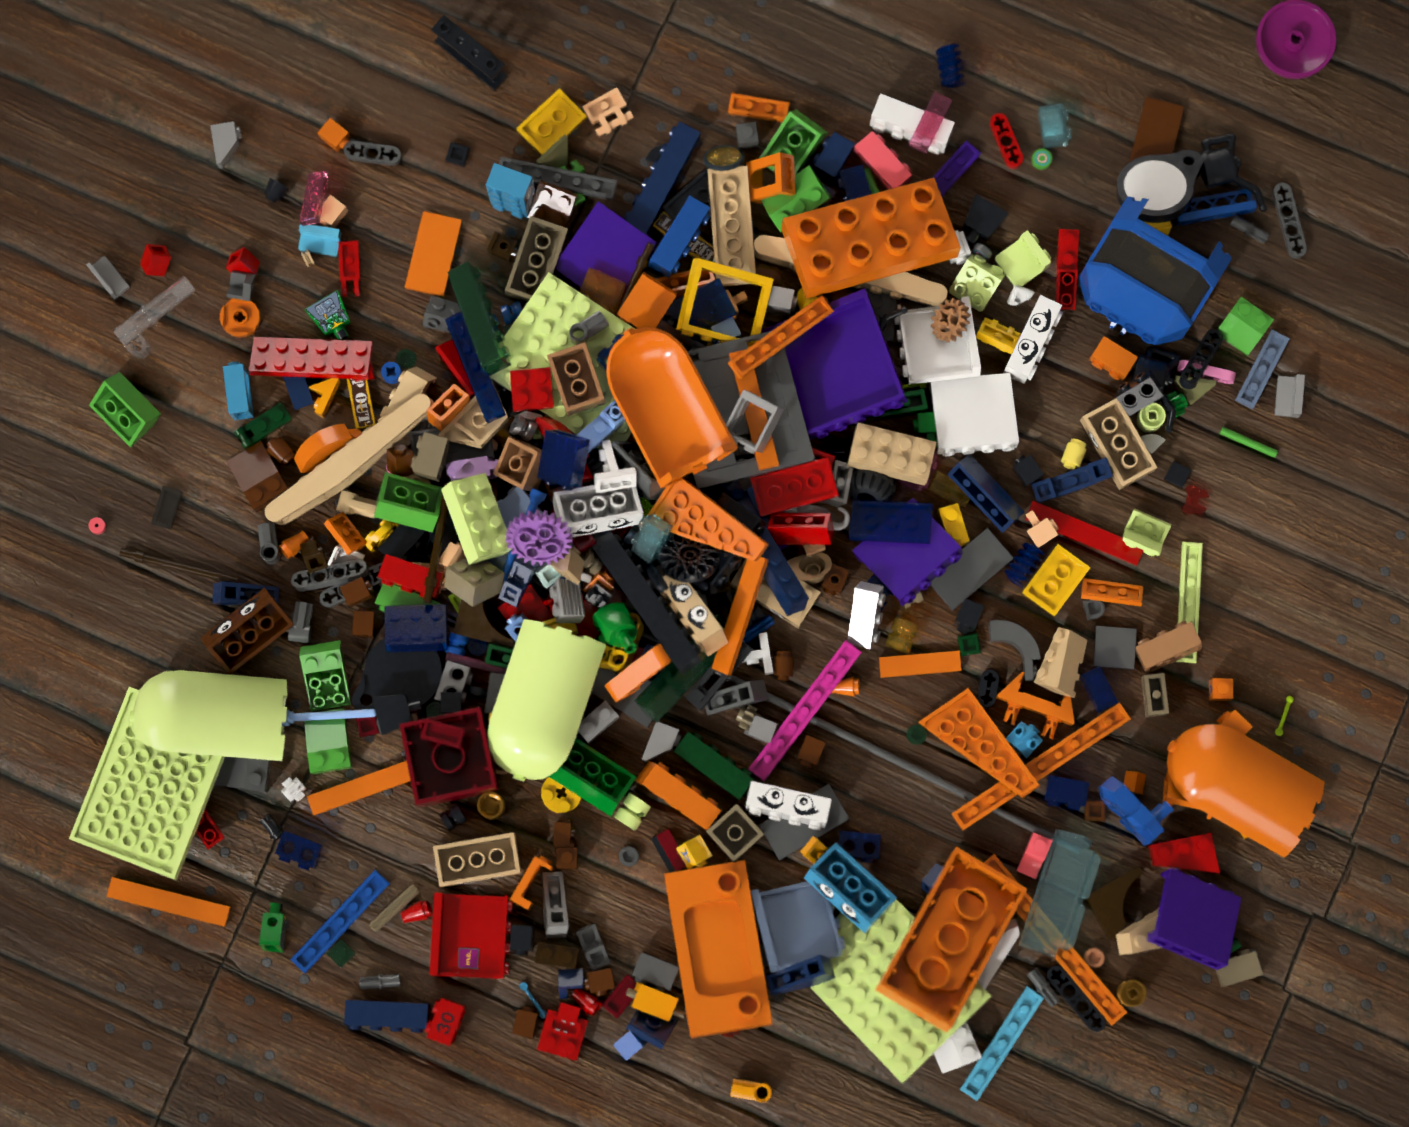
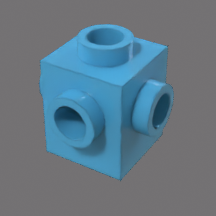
[1006,721,1043,758]

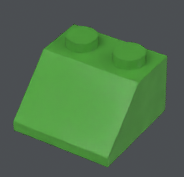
[1217,297,1274,356]

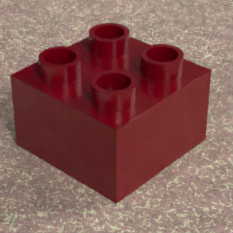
[399,707,500,808]

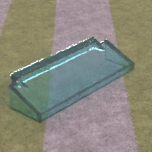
[1019,829,1101,958]

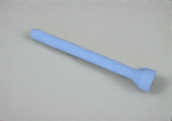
[282,709,376,726]

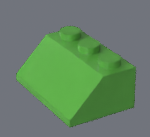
[761,165,832,233]
[89,372,161,447]
[374,472,443,533]

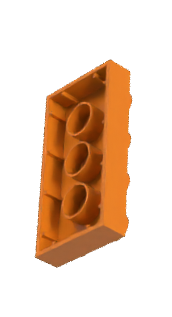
[781,178,961,299]

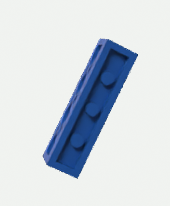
[1175,189,1257,226]

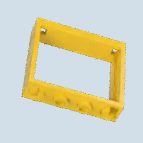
[676,258,774,348]

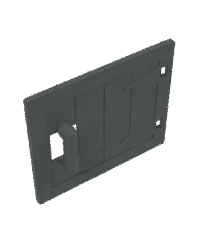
[687,331,814,489]

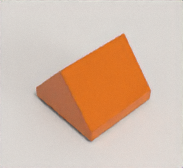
[1124,771,1146,795]

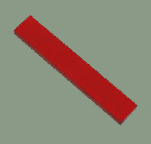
[1025,501,1143,566]

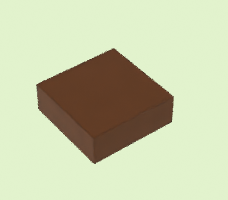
[1084,800,1105,821]

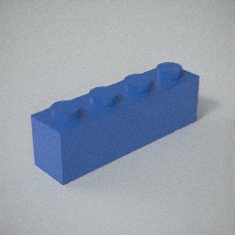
[648,196,711,278]

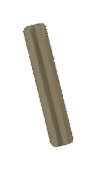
[369,884,419,932]

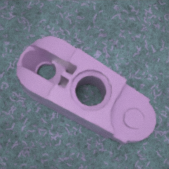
[445,456,499,481]

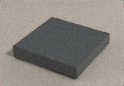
[1093,626,1137,670]

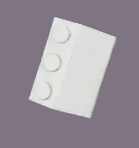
[934,1022,982,1074]

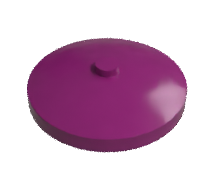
[1256,0,1336,79]

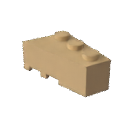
[380,366,437,417]
[1034,627,1087,698]
[1116,907,1163,955]

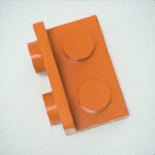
[324,512,367,555]

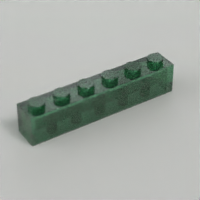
[447,261,511,376]
[634,614,727,723]

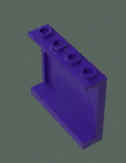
[555,201,659,309]
[852,498,963,606]
[1147,868,1241,970]

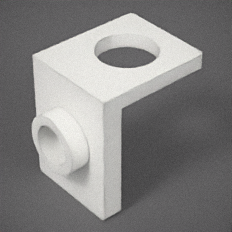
[327,545,365,572]

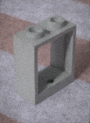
[726,389,784,454]

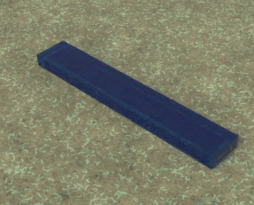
[445,311,506,423]

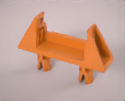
[996,672,1075,740]

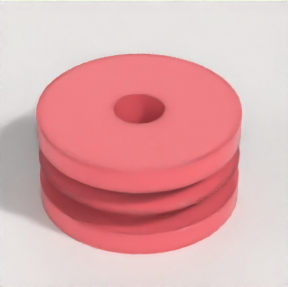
[89,518,106,535]

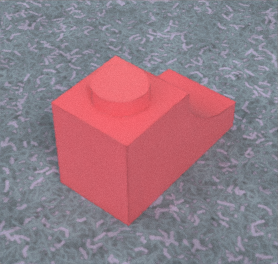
[1016,833,1053,879]

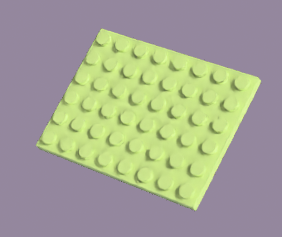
[481,272,636,450]
[69,687,225,880]
[810,899,991,1084]

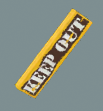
[653,211,715,274]
[347,379,376,429]

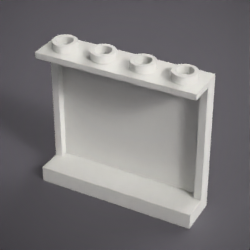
[894,296,981,385]
[929,373,1019,456]

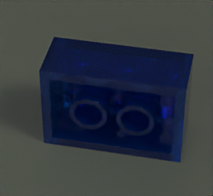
[385,604,447,652]

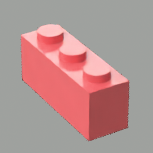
[854,131,912,190]

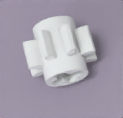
[281,777,306,802]

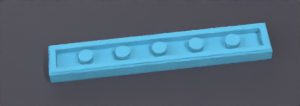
[959,986,1044,1101]

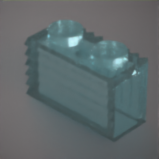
[1037,103,1071,149]
[630,513,673,563]

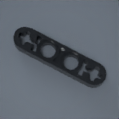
[1179,329,1224,389]
[1046,966,1106,1032]

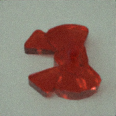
[1182,485,1209,515]

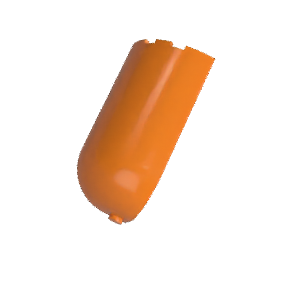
[607,327,738,488]
[1167,724,1325,858]

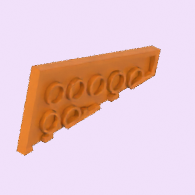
[643,477,769,561]
[918,688,1039,798]

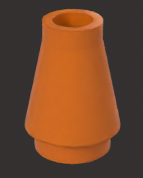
[279,531,310,559]
[831,676,860,697]

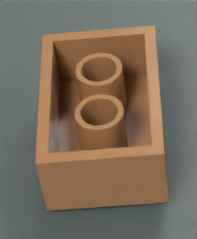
[547,342,606,416]
[1135,621,1202,675]

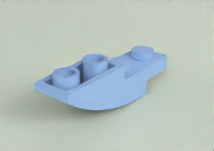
[570,400,626,456]

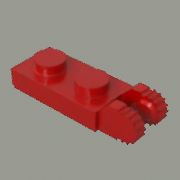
[338,240,361,297]

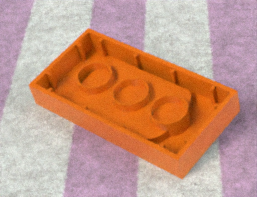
[875,847,1027,1033]
[664,860,773,1039]

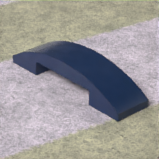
[1031,457,1114,503]

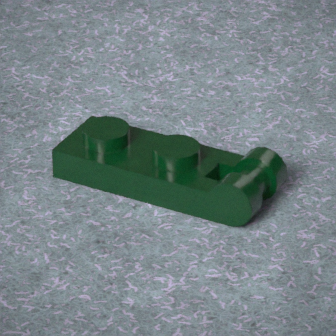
[234,403,292,449]

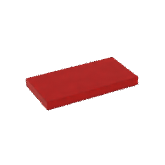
[750,457,839,517]

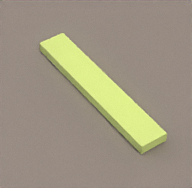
[1175,542,1203,664]

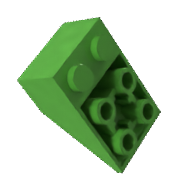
[299,640,351,711]

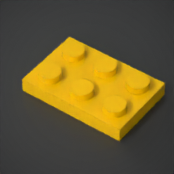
[516,88,587,156]
[1022,544,1090,617]

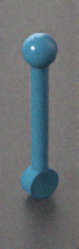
[520,982,547,1019]

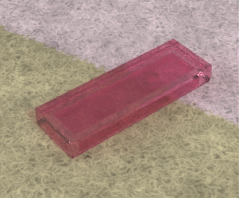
[908,91,952,154]
[299,170,329,226]
[445,652,507,674]

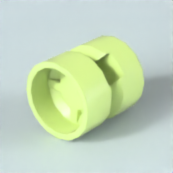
[1136,403,1166,433]
[614,793,651,831]

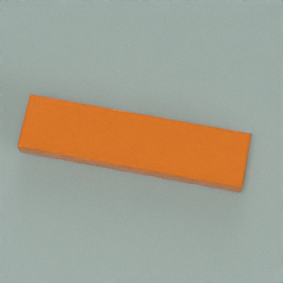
[879,651,962,678]

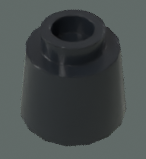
[264,178,290,203]

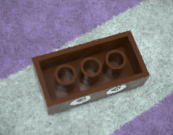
[201,588,294,675]

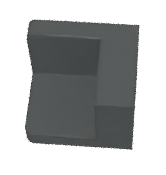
[227,270,255,301]

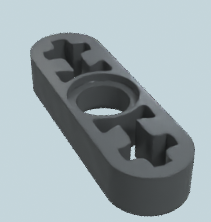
[344,141,402,166]

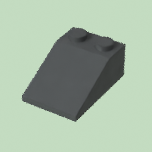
[214,756,272,793]

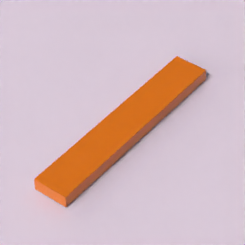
[728,295,834,379]
[729,349,779,471]
[711,557,769,676]
[307,761,411,816]
[106,877,231,927]

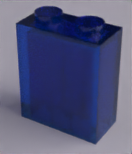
[537,429,590,491]

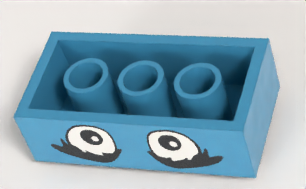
[486,163,536,219]
[804,842,897,933]

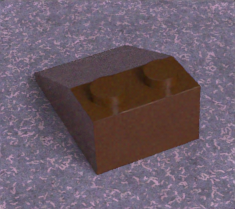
[226,441,289,513]

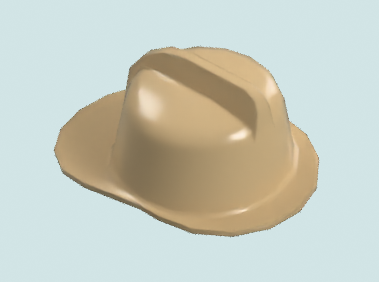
[787,552,832,584]

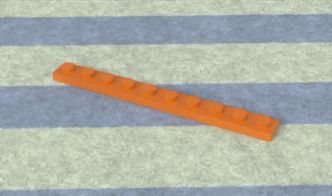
[951,702,1131,831]
[984,854,1127,1026]

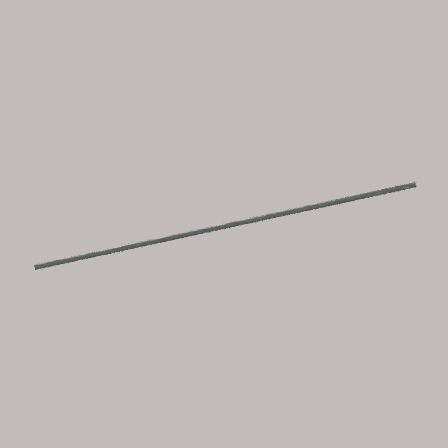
[530,576,1081,855]

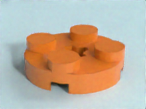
[220,298,261,338]

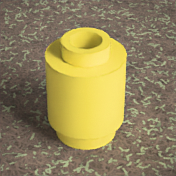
[1061,439,1086,470]

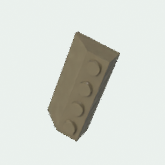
[504,216,568,302]

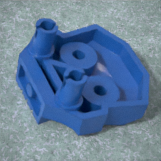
[1098,776,1174,846]

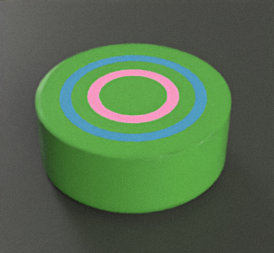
[1031,149,1052,170]

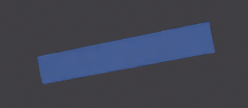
[290,870,390,974]

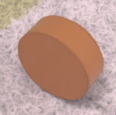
[1083,948,1105,968]

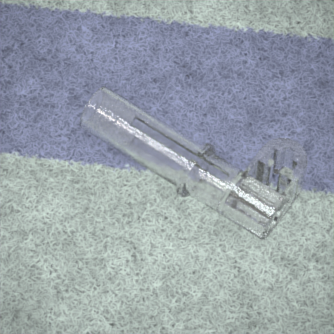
[113,276,196,359]

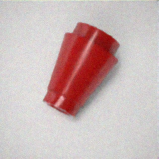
[401,900,433,923]
[571,988,602,1016]

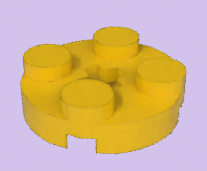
[365,520,400,552]
[541,777,581,813]

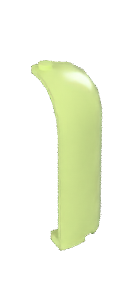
[487,619,606,782]
[129,670,287,761]

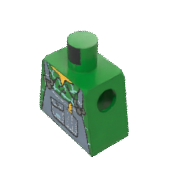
[304,290,351,340]
[259,903,287,953]

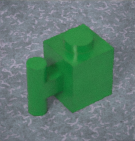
[913,412,938,447]

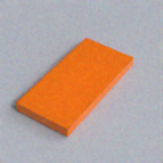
[405,211,462,297]

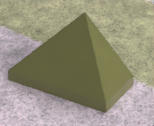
[536,134,569,169]
[1173,376,1216,405]

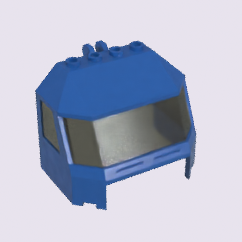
[1078,196,1232,345]

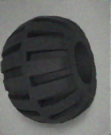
[848,468,896,509]

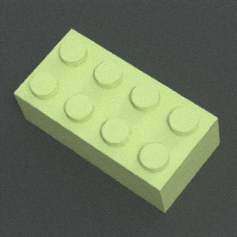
[441,473,512,565]

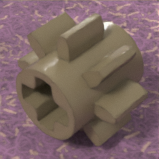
[736,705,761,730]

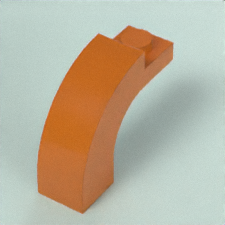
[294,424,362,473]

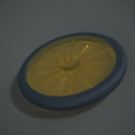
[703,145,745,171]

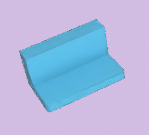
[298,223,342,256]

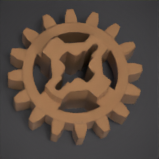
[930,298,971,343]

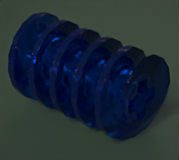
[936,44,966,88]
[1004,543,1045,589]

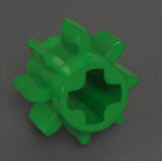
[1167,391,1188,417]

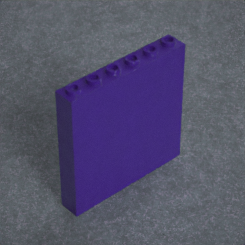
[760,289,908,440]

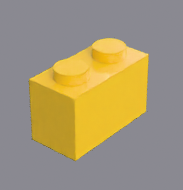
[937,503,970,547]

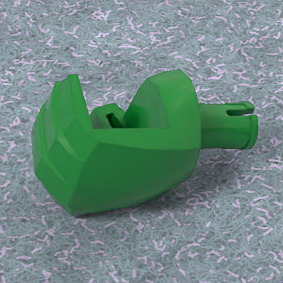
[592,603,637,654]

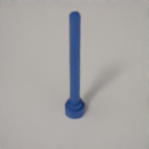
[501,488,547,581]

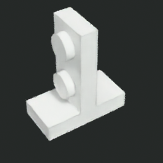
[594,439,636,493]
[738,632,773,675]

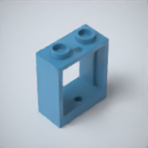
[223,362,254,421]

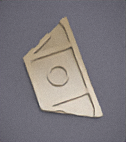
[438,379,509,449]

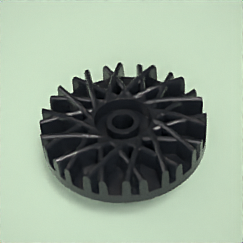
[659,535,721,583]

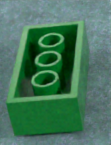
[548,738,636,817]

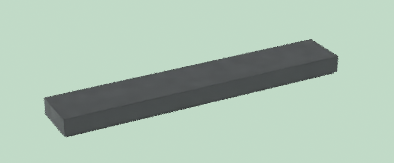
[499,157,618,201]

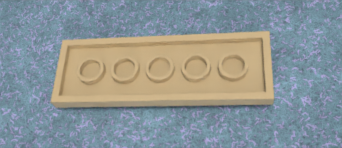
[708,166,756,287]

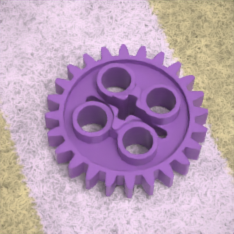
[506,510,573,566]

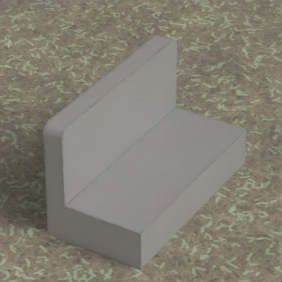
[86,256,130,300]
[1274,374,1305,418]

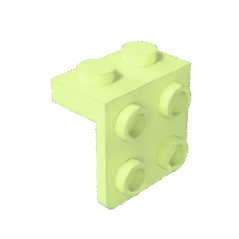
[995,230,1051,286]
[949,253,1006,311]
[1122,508,1171,556]

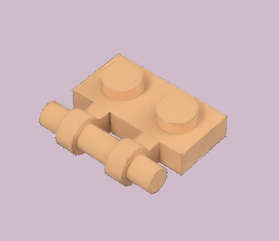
[582,88,633,136]

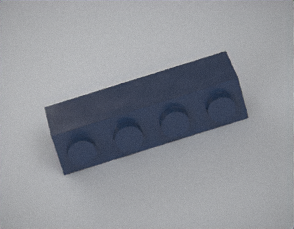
[947,454,1025,533]
[344,1000,430,1033]

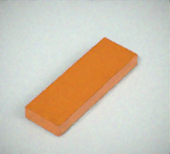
[728,93,790,122]
[1081,578,1143,607]

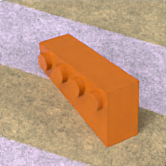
[635,761,721,830]

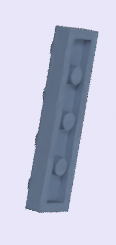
[1235,330,1290,410]

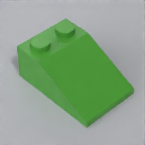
[760,110,828,175]
[304,708,353,775]

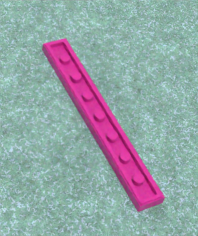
[748,640,862,781]

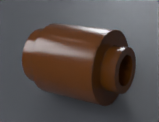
[755,263,782,286]
[267,437,296,467]
[773,651,794,681]

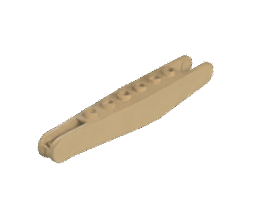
[754,235,947,306]
[265,394,434,525]

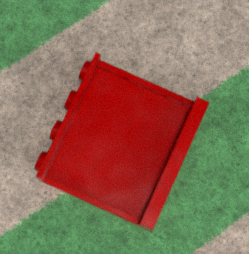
[429,892,513,979]

